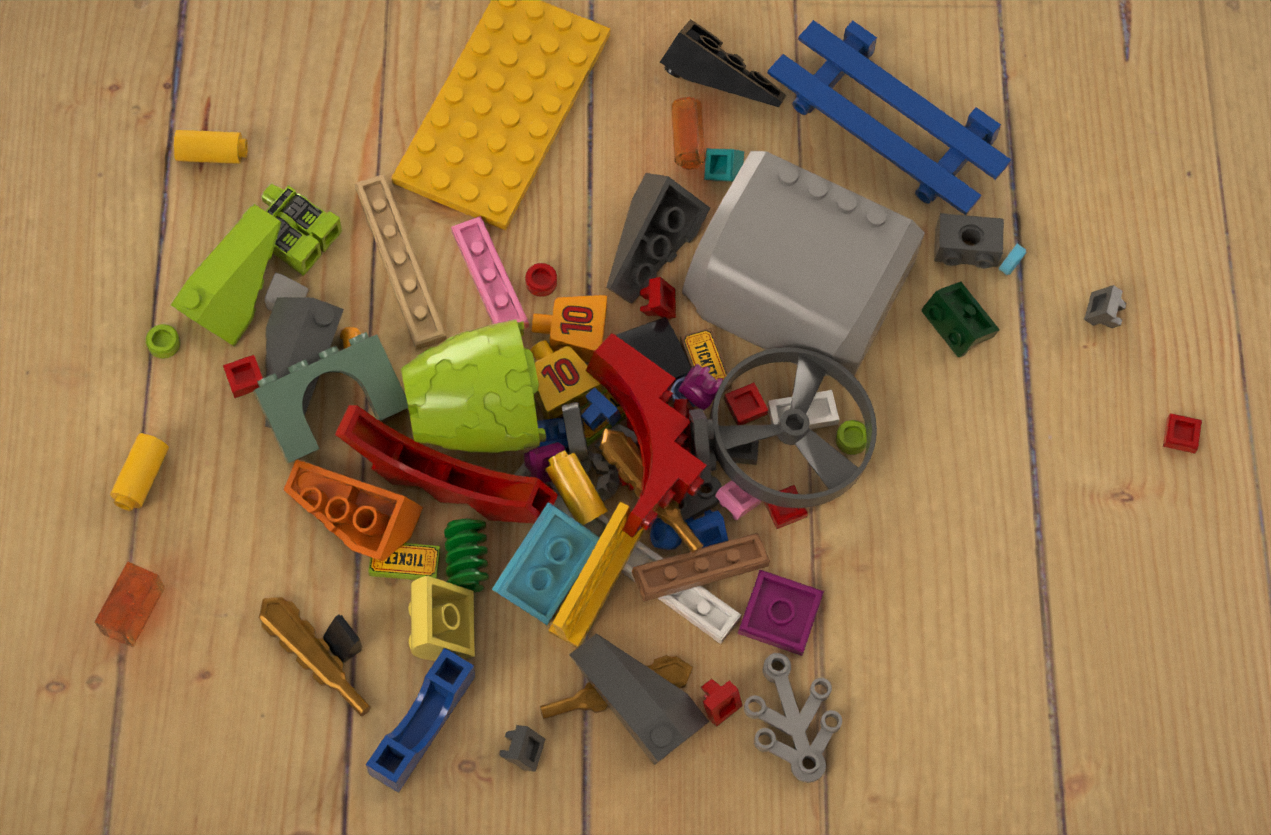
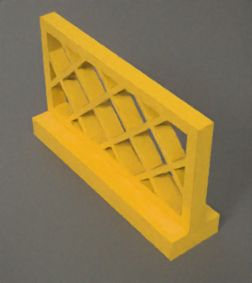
[548,502,644,648]

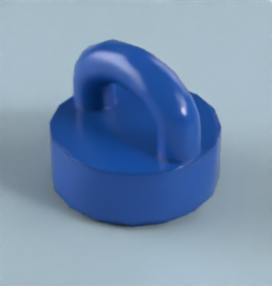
[650,518,682,550]

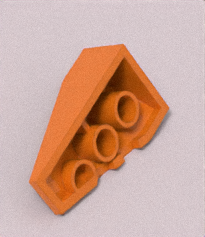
[283,460,423,562]

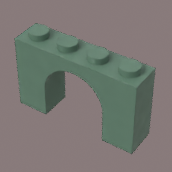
[253,332,408,463]

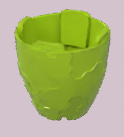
[401,319,546,453]

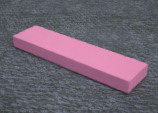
[451,216,529,329]

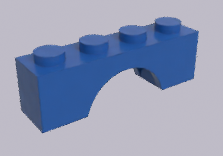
[366,648,475,793]

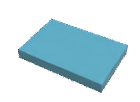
[492,503,600,625]

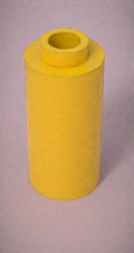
[174,130,248,164]
[110,433,169,511]
[545,450,608,525]

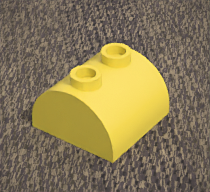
[408,576,475,661]

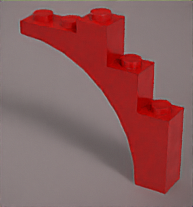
[586,333,707,538]
[335,405,558,524]

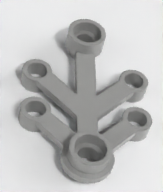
[744,653,842,783]

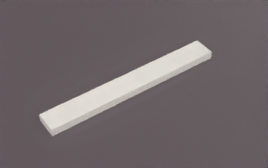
[514,463,741,644]

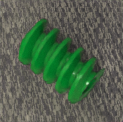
[444,518,489,593]

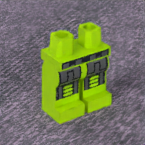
[242,184,342,276]

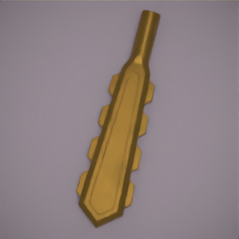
[599,428,703,554]
[259,597,371,716]
[540,655,693,719]

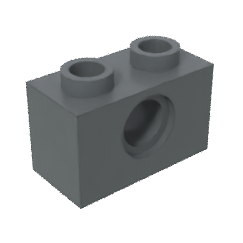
[934,213,1004,269]

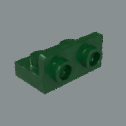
[922,281,1000,358]

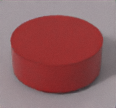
[525,263,557,297]

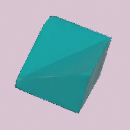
[704,148,744,182]

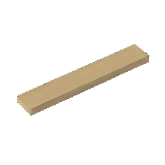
[355,174,447,350]

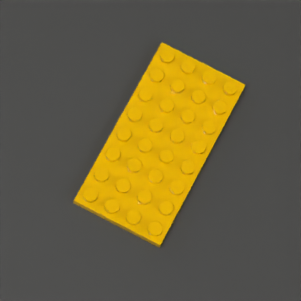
[391,0,611,231]

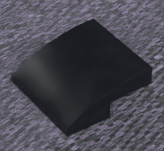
[616,317,691,383]

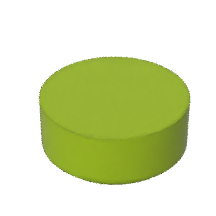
[146,324,180,359]
[836,420,867,455]

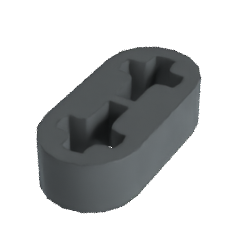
[562,402,590,462]

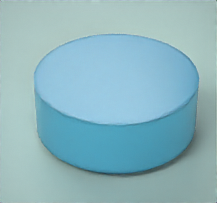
[999,243,1027,275]

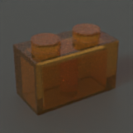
[94,561,165,647]

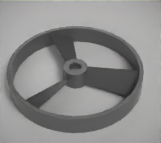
[710,347,877,508]

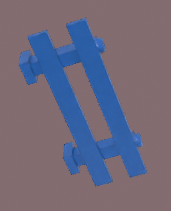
[767,20,1011,215]

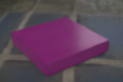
[738,569,824,656]

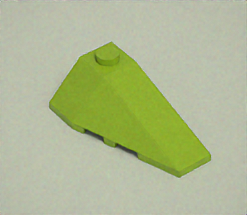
[171,204,282,346]

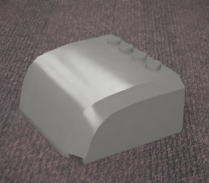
[682,151,925,376]

